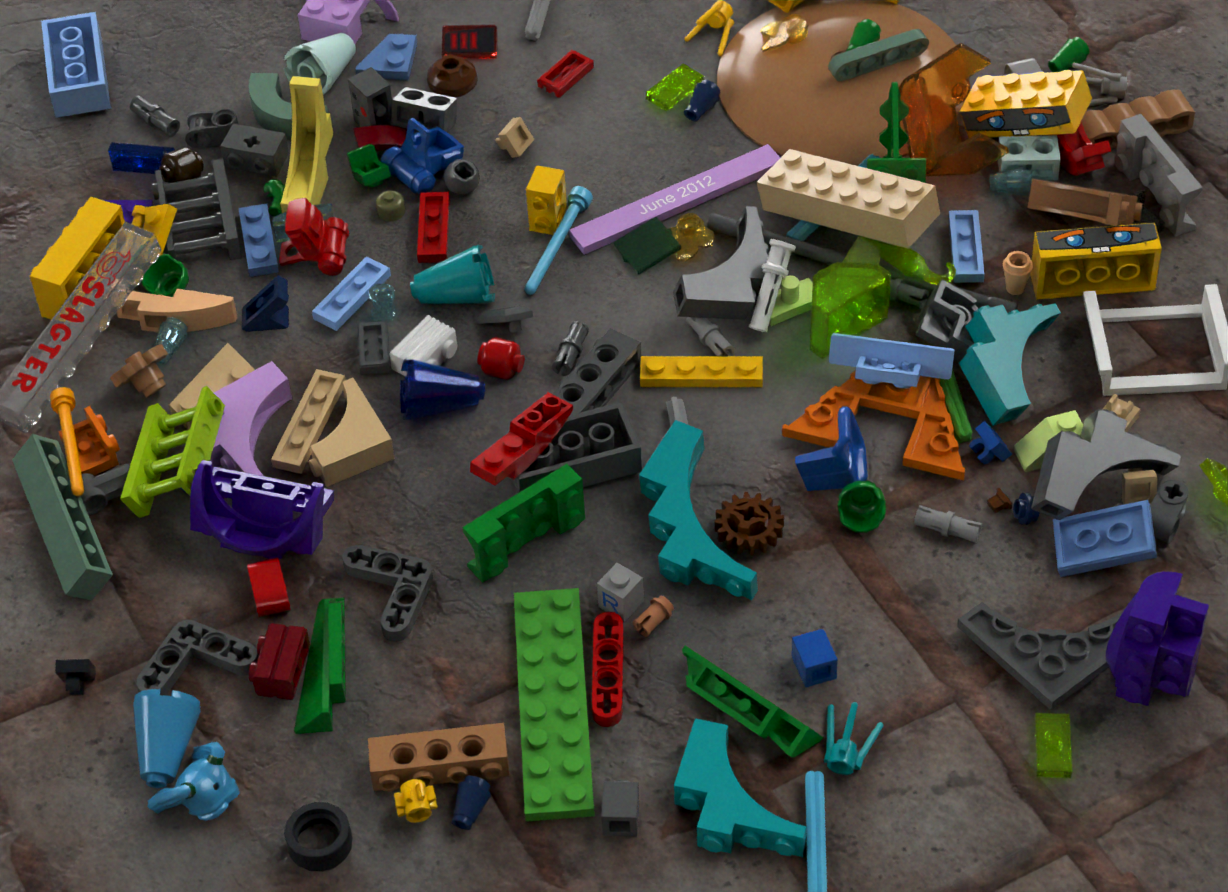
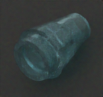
[989,167,1032,196]
[154,318,188,364]

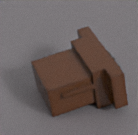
[987,488,1013,513]

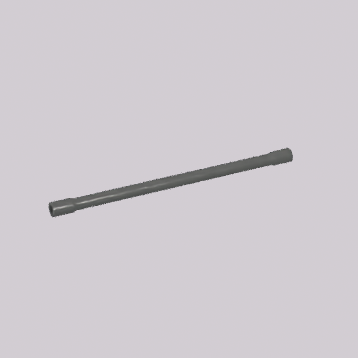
[707,213,1018,313]

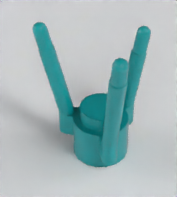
[824,702,884,775]

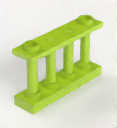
[120,386,225,518]

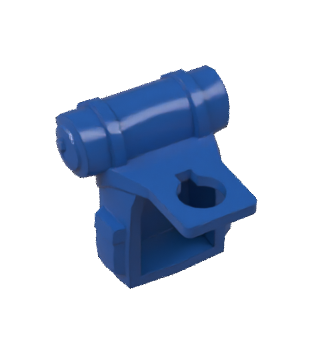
[381,118,464,195]

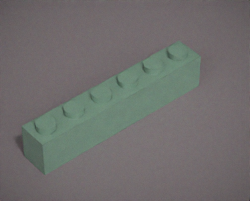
[12,434,113,601]

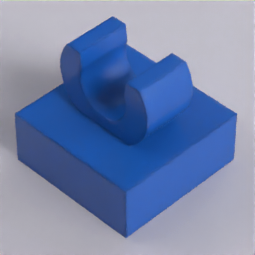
[969,421,1012,464]

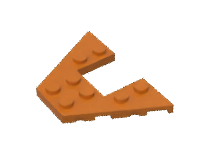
[782,370,965,481]

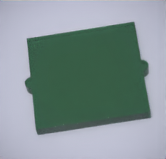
[613,217,682,275]

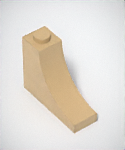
[309,378,395,487]

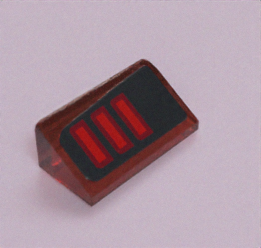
[442,25,498,59]

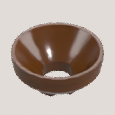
[427,54,477,97]

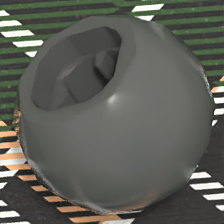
[444,159,480,195]

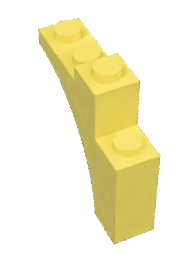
[280,76,333,224]

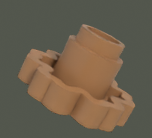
[110,344,168,398]

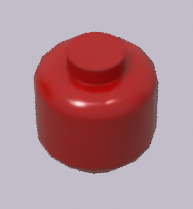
[477,337,525,380]

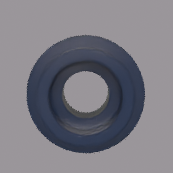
[1013,493,1040,525]

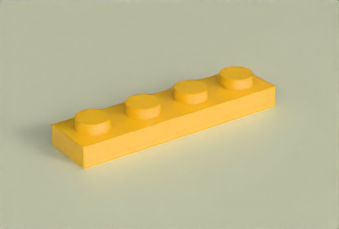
[640,356,763,387]

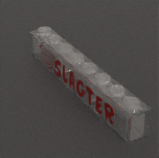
[0,221,162,434]

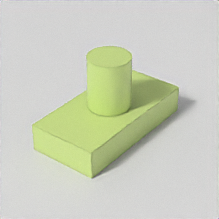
[769,276,824,326]

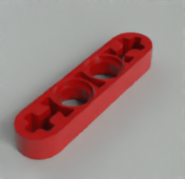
[592,611,624,727]

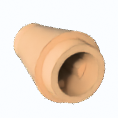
[1003,251,1033,295]

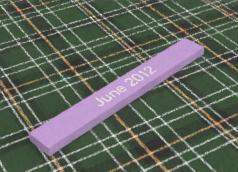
[569,144,780,255]

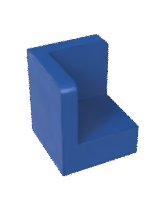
[792,629,838,688]

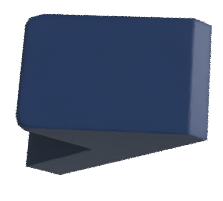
[242,275,289,332]

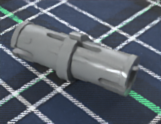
[686,317,735,356]
[914,505,982,543]

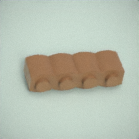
[1081,89,1195,150]

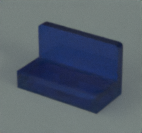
[108,142,175,174]

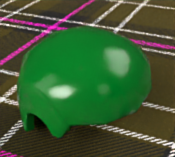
[141,254,189,297]
[837,481,886,533]

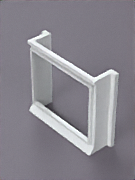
[1083,284,1228,396]

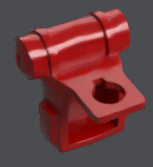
[279,197,350,276]

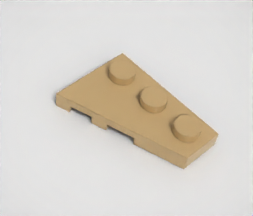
[169,343,255,430]

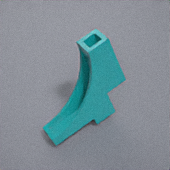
[958,303,1061,425]
[674,718,806,857]

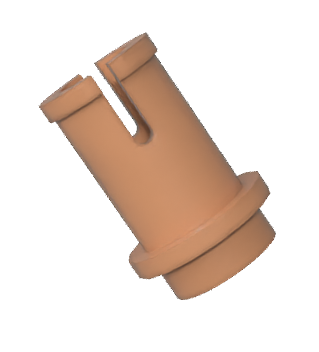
[632,596,674,637]

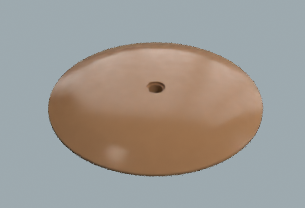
[717,0,968,166]

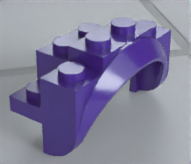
[190,460,334,559]
[1106,572,1209,706]

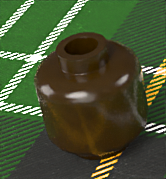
[159,147,204,183]

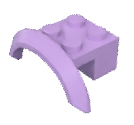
[298,0,399,44]

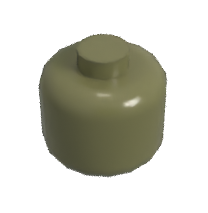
[376,190,405,221]

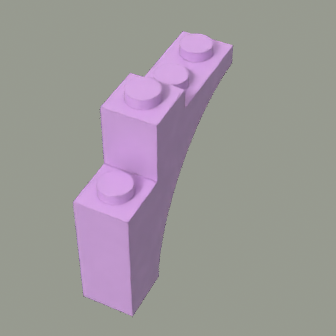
[210,361,292,476]

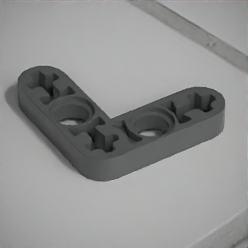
[342,545,433,642]
[136,620,259,695]

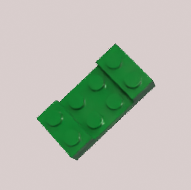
[462,464,585,583]

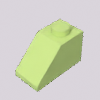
[1014,410,1083,472]

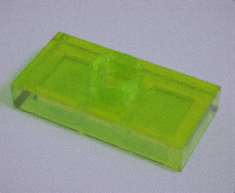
[646,63,704,112]
[1199,458,1228,506]
[1035,713,1072,778]

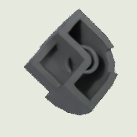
[915,279,978,361]

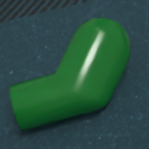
[263,179,285,217]

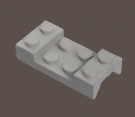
[1114,114,1203,237]

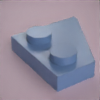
[355,34,417,80]

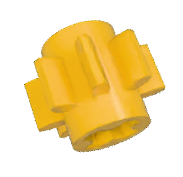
[394,779,438,823]

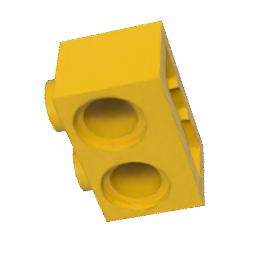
[526,165,567,235]

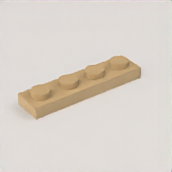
[271,369,346,474]

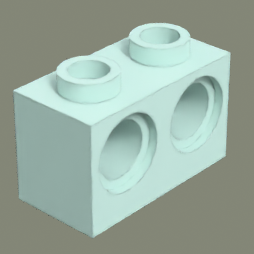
[997,135,1060,182]

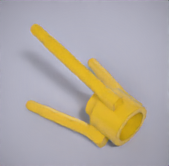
[685,0,734,56]

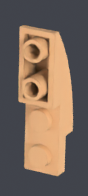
[113,289,237,333]

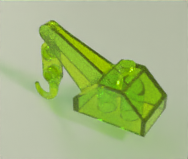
[810,235,956,359]

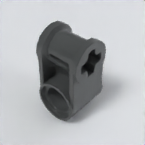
[185,109,239,149]
[1150,480,1189,544]

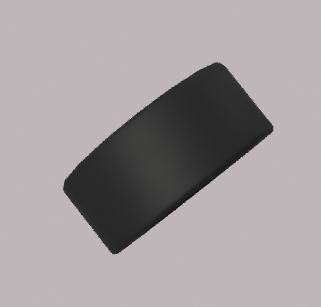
[284,802,353,871]

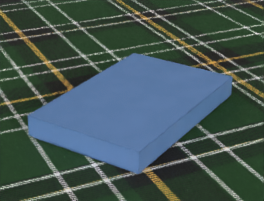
[1053,500,1157,577]

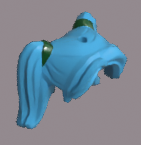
[147,742,240,821]

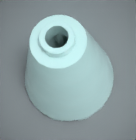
[284,33,356,95]

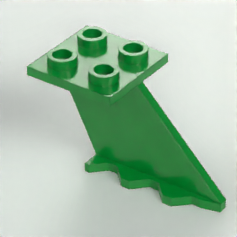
[867,82,926,183]

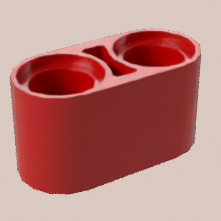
[247,557,291,617]

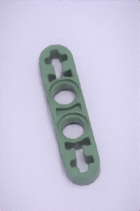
[828,29,929,81]

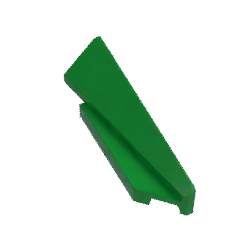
[294,597,346,734]
[682,645,824,758]

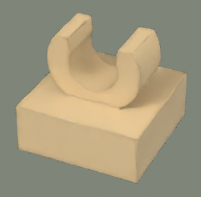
[495,117,534,158]
[1103,394,1140,432]
[1122,468,1157,504]

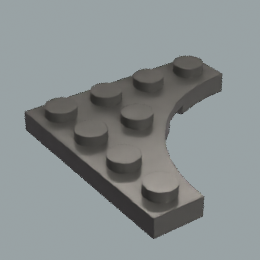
[957,602,1123,710]

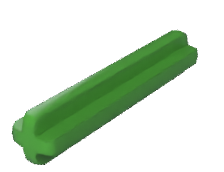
[940,369,973,443]

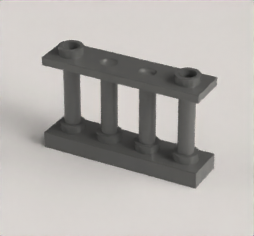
[151,159,242,260]

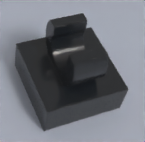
[55,659,96,696]

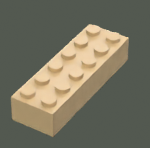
[757,149,940,249]

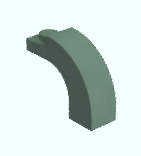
[249,73,328,140]

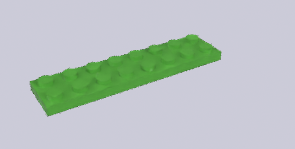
[514,588,595,821]

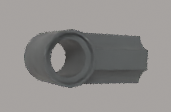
[81,464,130,515]

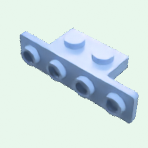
[829,333,954,388]

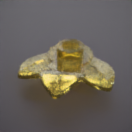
[760,14,809,51]
[656,213,715,262]

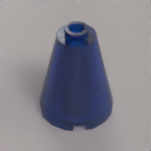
[400,358,485,420]

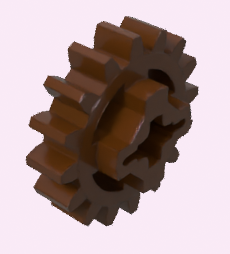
[714,492,784,556]

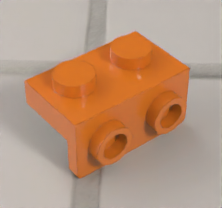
[58,406,120,476]

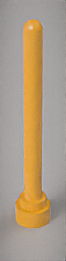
[50,387,84,497]

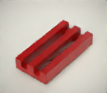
[537,50,594,98]

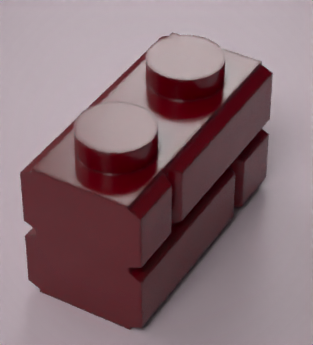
[249,623,310,700]

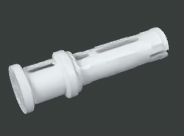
[748,239,796,332]

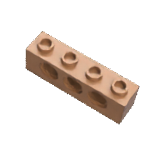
[368,723,510,791]

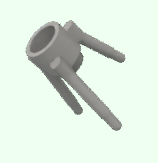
[1072,63,1127,107]

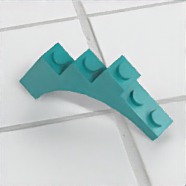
[639,420,758,600]

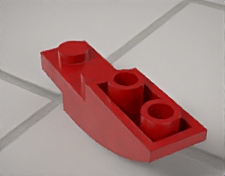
[470,392,574,486]

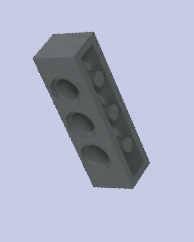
[553,328,642,415]

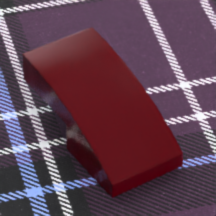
[353,125,407,152]

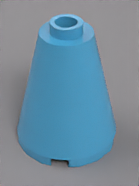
[133,689,201,788]

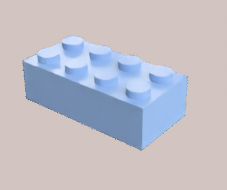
[41,12,111,118]

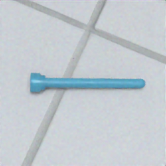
[524,186,593,295]

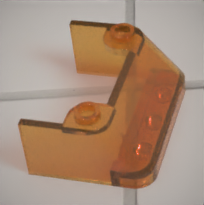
[899,43,1009,177]

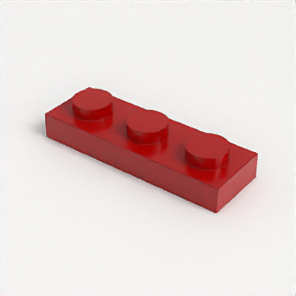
[417,192,450,263]

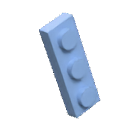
[948,210,984,283]
[312,256,391,331]

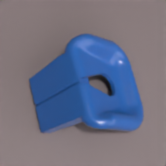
[795,406,868,491]

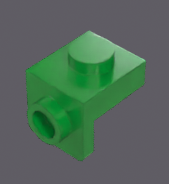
[347,144,391,187]

